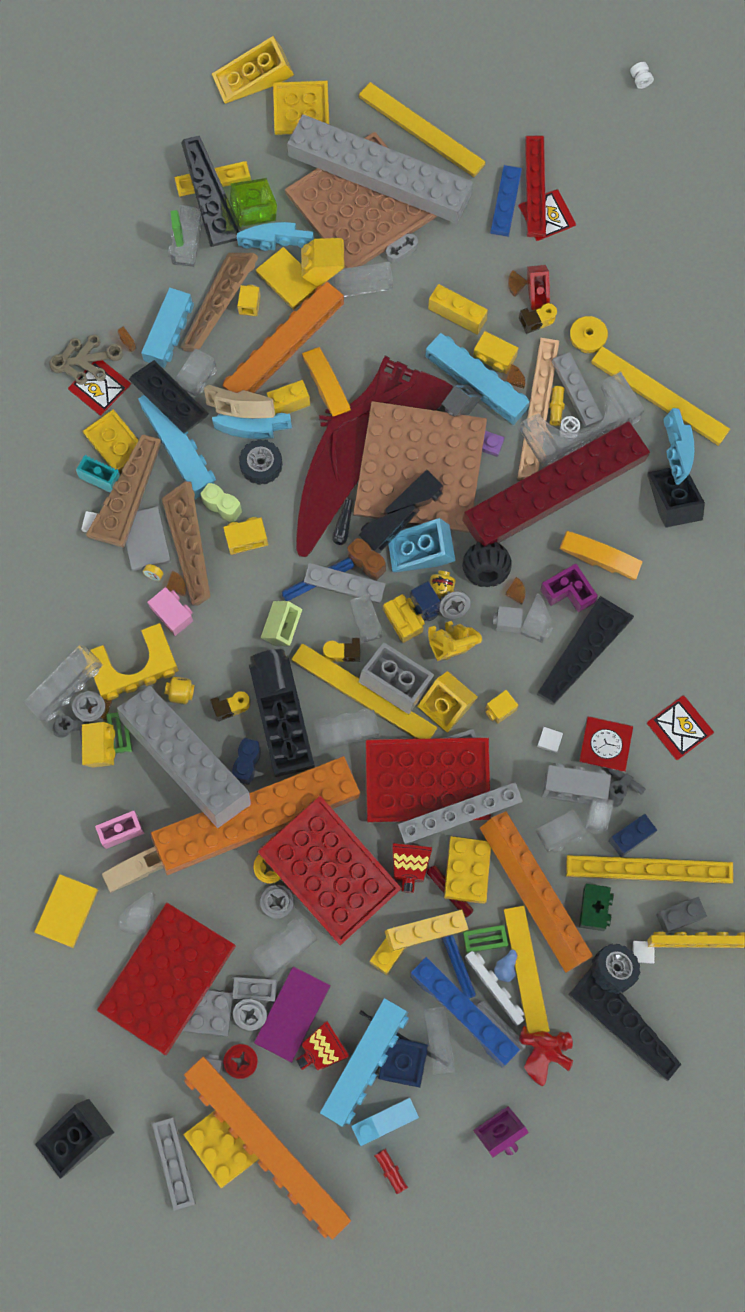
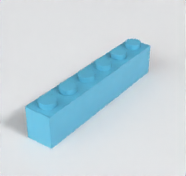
[426,333,530,426]
[138,395,216,499]
[320,998,409,1127]

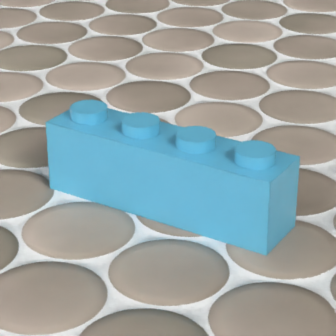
[141,287,194,368]

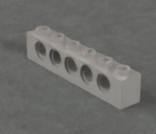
[398,782,523,844]

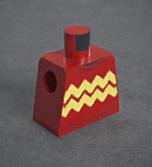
[392,843,432,893]
[295,1021,349,1071]

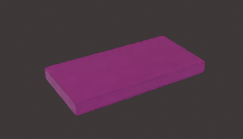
[254,966,331,1063]

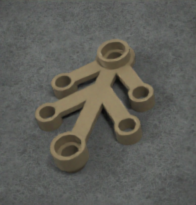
[49,334,123,385]

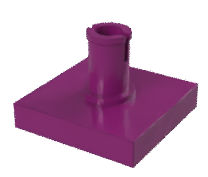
[473,1106,529,1158]

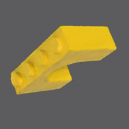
[84,623,179,701]

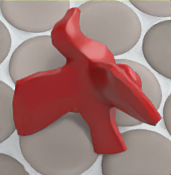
[519,1026,573,1086]

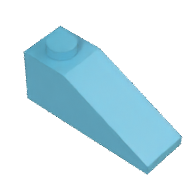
[351,1098,419,1146]

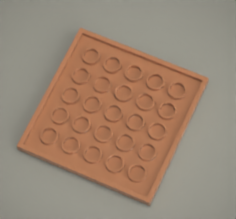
[285,132,438,274]
[353,401,487,533]

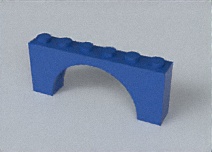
[410,957,520,1067]

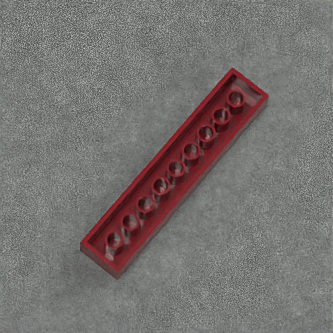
[462,421,650,547]

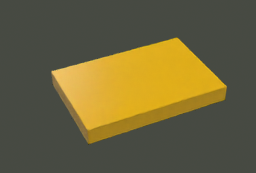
[256,247,317,310]
[82,409,139,474]
[34,874,99,948]

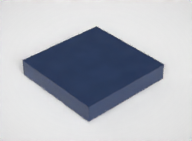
[378,1039,429,1088]

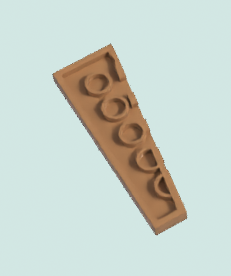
[180,253,258,352]
[86,434,162,548]
[162,481,210,606]

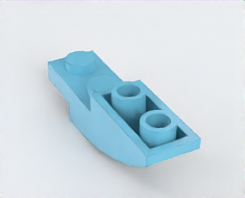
[237,222,314,251]
[663,408,695,485]
[212,413,292,439]

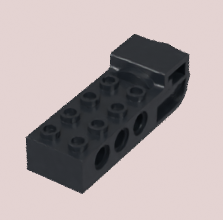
[249,649,315,777]

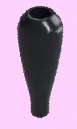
[332,499,353,545]

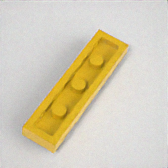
[174,161,251,197]
[385,910,469,952]

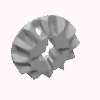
[439,589,470,619]
[72,691,105,723]
[260,885,294,919]
[233,997,267,1031]

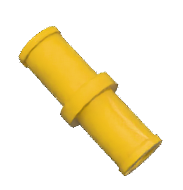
[549,386,565,426]

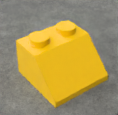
[301,238,344,287]
[417,671,478,733]

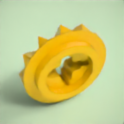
[253,855,281,884]

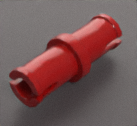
[374,1149,408,1194]

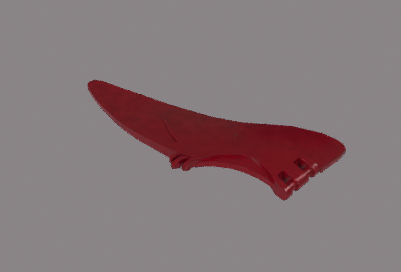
[296,355,453,557]

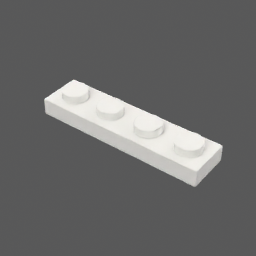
[465,951,524,1026]

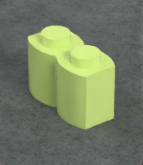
[200,483,242,522]

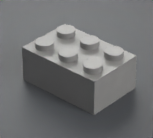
[359,642,434,714]
[542,763,611,807]

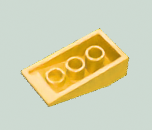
[212,36,294,104]

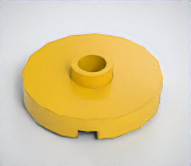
[570,316,608,353]

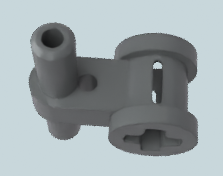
[52,708,89,744]
[606,769,646,807]

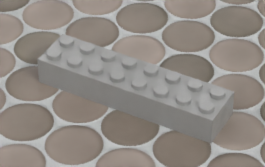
[117,686,251,828]

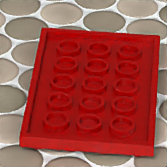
[366,738,491,822]
[257,795,402,946]
[97,903,236,1056]

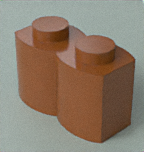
[347,538,386,581]

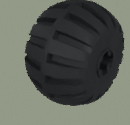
[462,542,512,587]

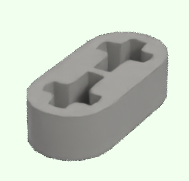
[386,234,418,263]

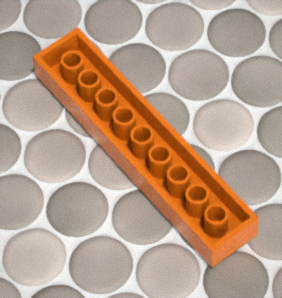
[151,756,360,875]

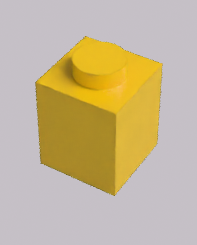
[237,285,261,316]
[485,690,519,724]

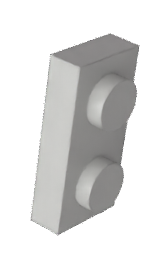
[233,977,277,1002]

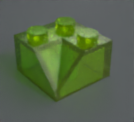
[230,178,277,227]

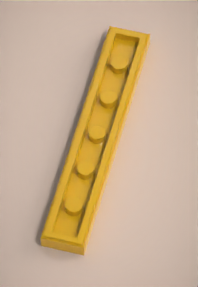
[503,906,550,1033]

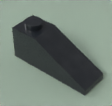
[384,470,444,515]
[359,505,420,554]

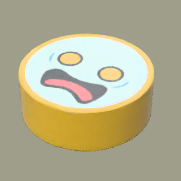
[143,564,164,581]

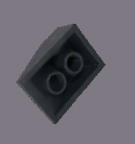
[647,468,705,528]
[35,1099,115,1179]

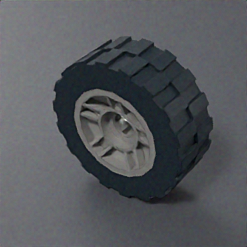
[239,439,283,485]
[591,943,641,994]

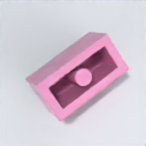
[148,587,193,636]
[95,811,145,849]

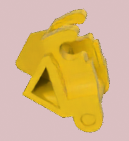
[428,621,482,661]

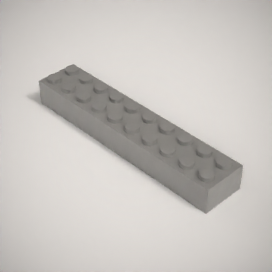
[287,114,473,224]

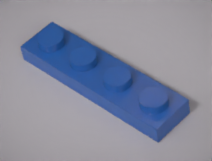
[491,165,522,237]

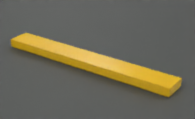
[359,82,486,177]
[591,346,730,446]
[291,643,438,739]
[566,855,733,884]

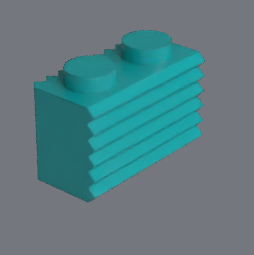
[76,455,120,493]

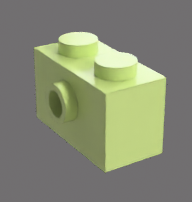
[261,601,302,646]

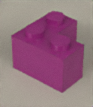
[540,563,598,613]

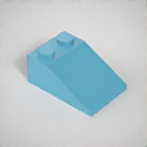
[388,518,456,573]

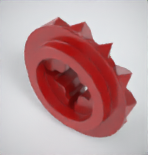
[224,1044,258,1079]

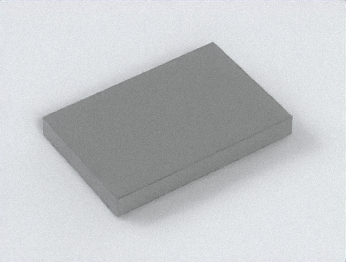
[126,506,171,571]

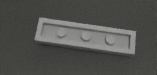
[551,352,603,428]
[304,563,386,603]
[152,1117,196,1211]

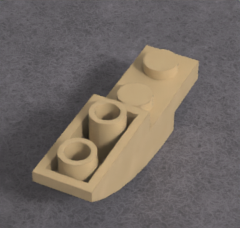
[204,385,275,418]
[102,846,163,893]

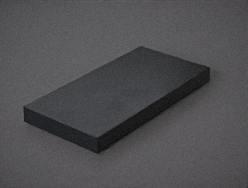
[129,360,209,434]

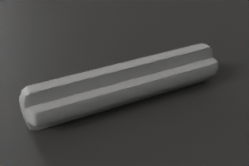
[477,1001,526,1052]

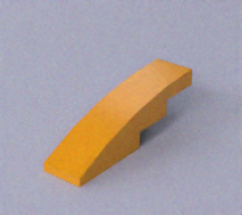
[302,347,351,416]
[559,531,643,580]

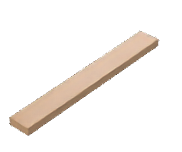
[517,338,559,481]

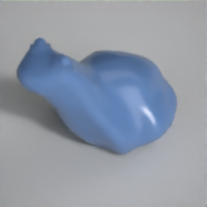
[494,950,517,982]

